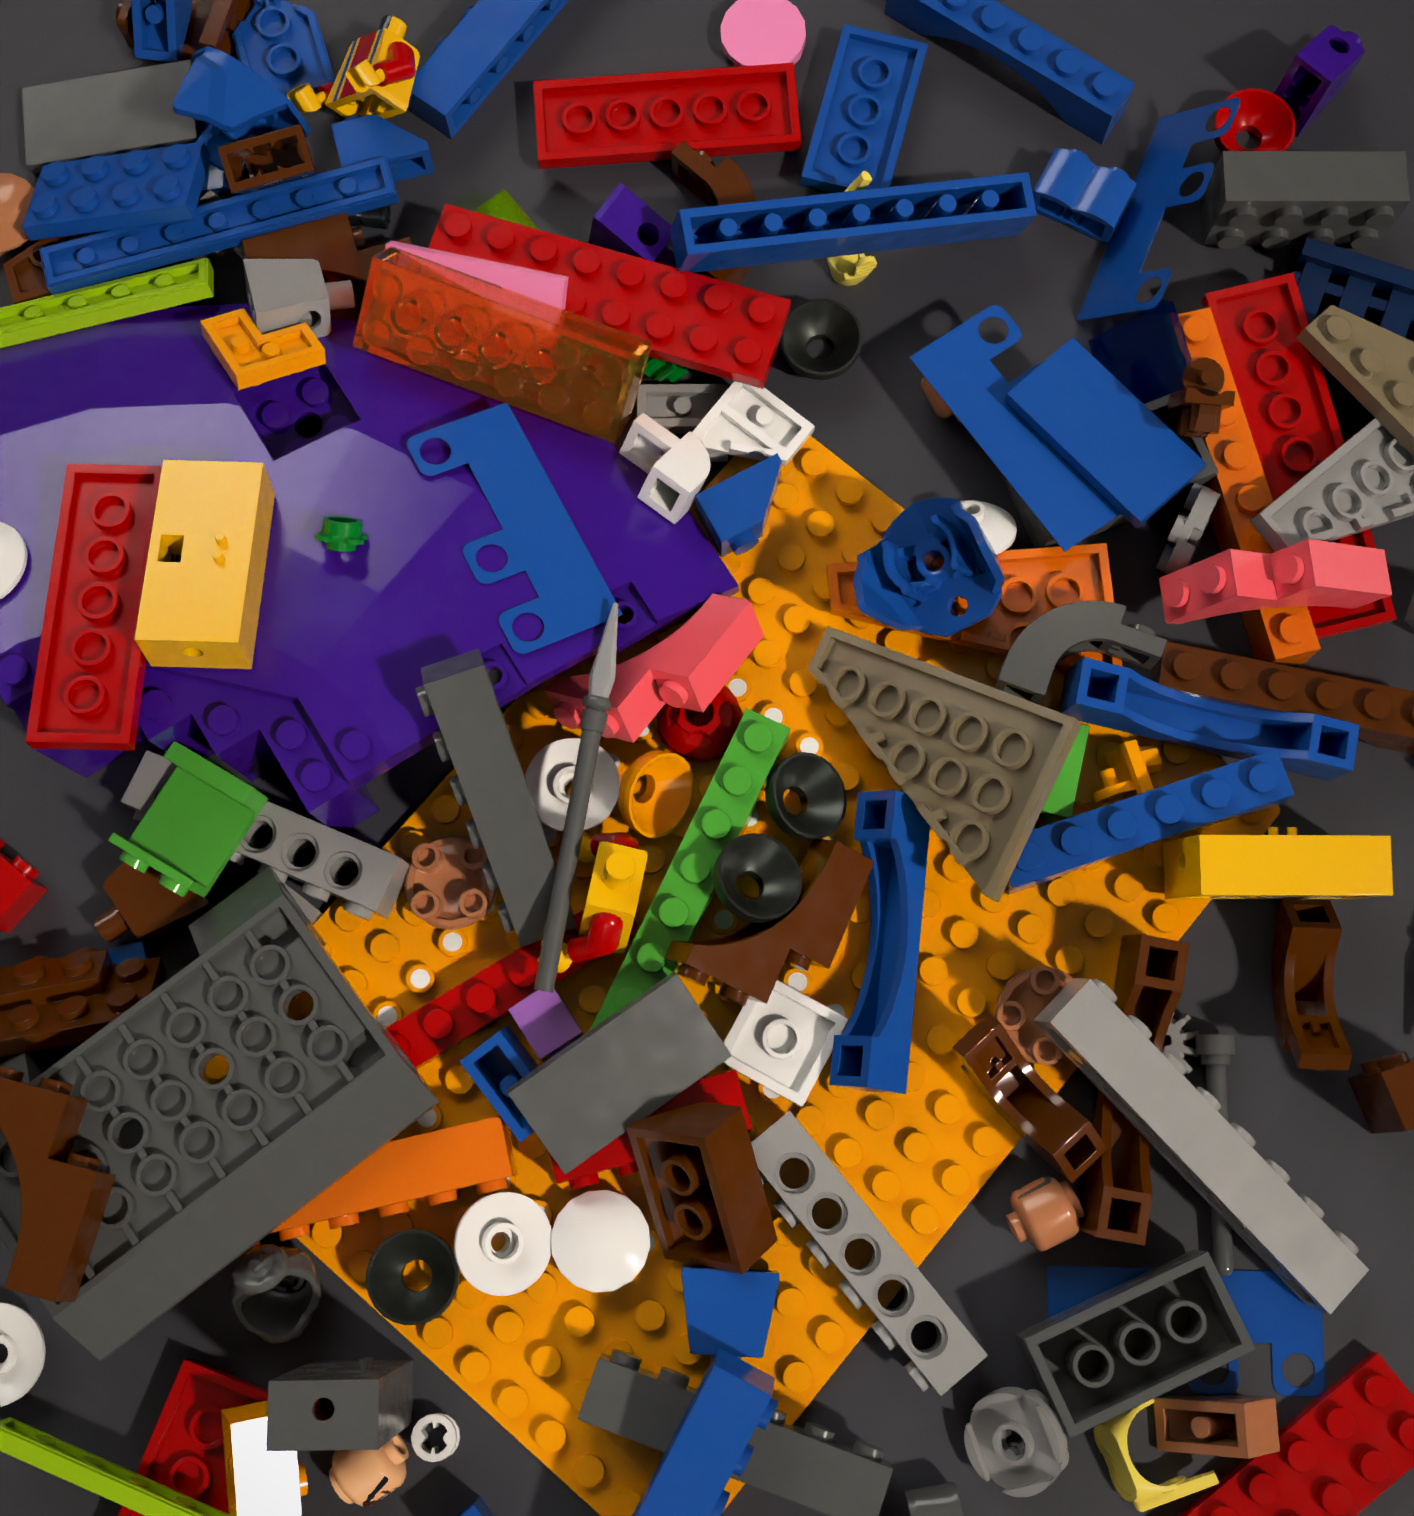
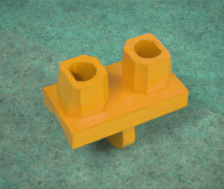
[1093,739,1162,804]

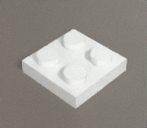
[721,980,849,1108]

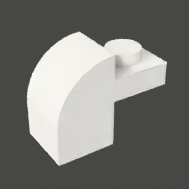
[619,413,711,525]

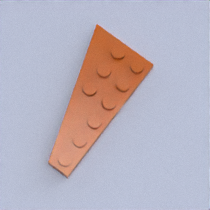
[826,543,1123,670]

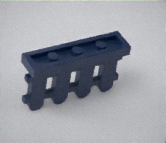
[1291,237,1414,338]

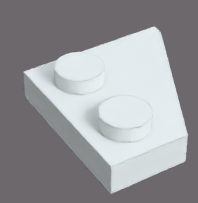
[692,381,815,466]

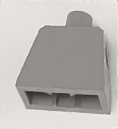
[243,259,355,338]

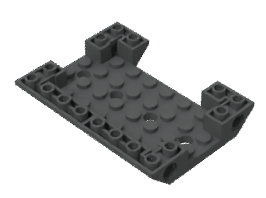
[0,866,440,1361]

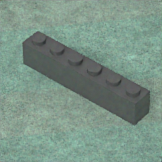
[416,649,577,947]
[577,1349,893,1516]

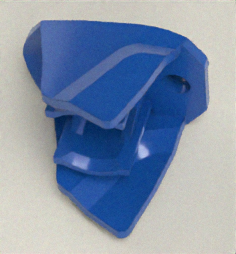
[173,46,311,194]
[853,498,1005,637]

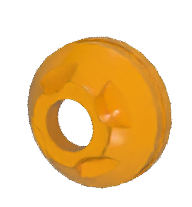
[618,750,694,838]

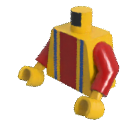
[287,15,420,119]
[537,831,648,973]

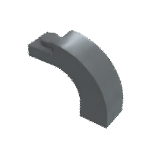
[993,601,1167,704]

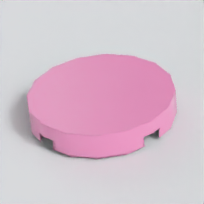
[720,0,806,67]

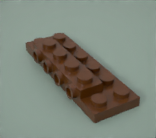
[0,947,166,1057]

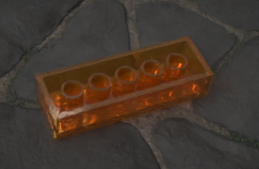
[353,246,653,443]

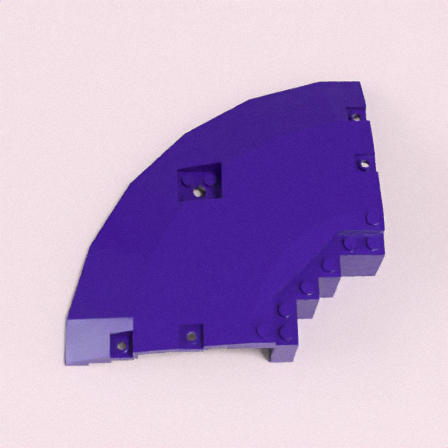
[0,304,739,833]

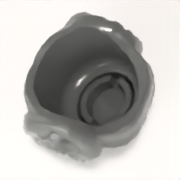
[229,1244,321,1344]

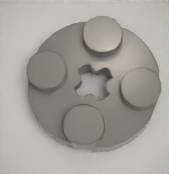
[1156,482,1221,574]
[964,1387,1069,1497]

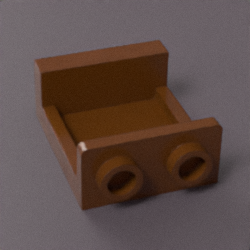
[116,0,252,61]

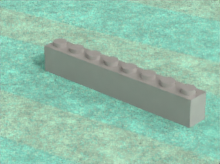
[1033,978,1369,1315]

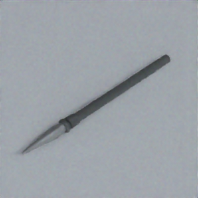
[534,602,619,993]

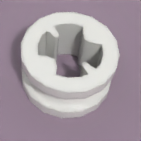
[411,1413,460,1462]

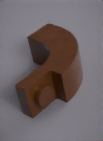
[671,141,756,285]
[1272,898,1352,1071]
[952,1013,1108,1183]

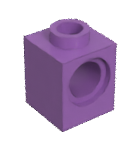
[508,988,584,1062]

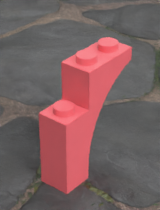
[1159,539,1392,625]
[545,593,764,743]

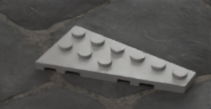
[1250,418,1414,552]

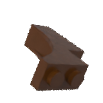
[242,212,412,304]
[664,839,875,1006]
[0,1066,116,1302]

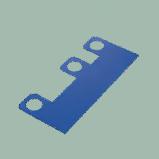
[1076,97,1241,321]
[909,305,1121,552]
[407,402,623,654]
[1047,1266,1325,1397]

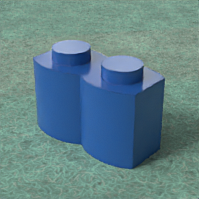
[1033,148,1137,243]

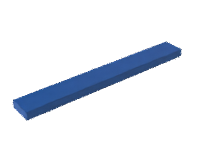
[39,156,399,295]

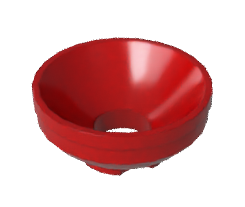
[1213,88,1296,153]
[656,685,742,763]

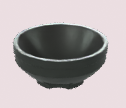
[780,299,863,380]
[765,752,847,841]
[713,833,802,923]
[366,1229,459,1325]

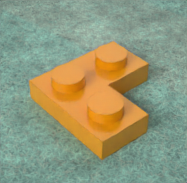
[200,308,326,391]

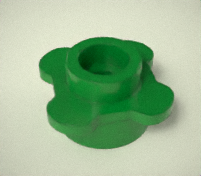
[315,516,369,552]

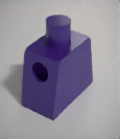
[1274,25,1365,137]
[588,183,676,268]

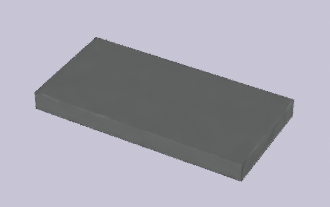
[22,59,201,174]
[506,972,732,1175]

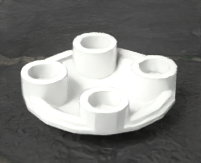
[551,1190,650,1292]

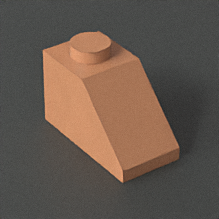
[1154,1394,1280,1459]

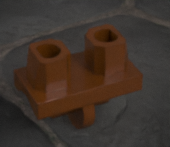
[1167,358,1235,438]

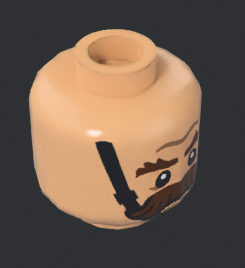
[329,1434,409,1507]

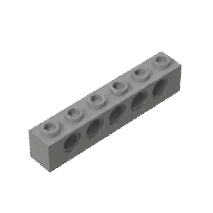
[120,750,410,921]
[751,1111,988,1396]

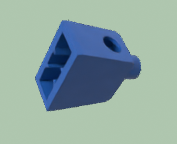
[682,1265,779,1364]

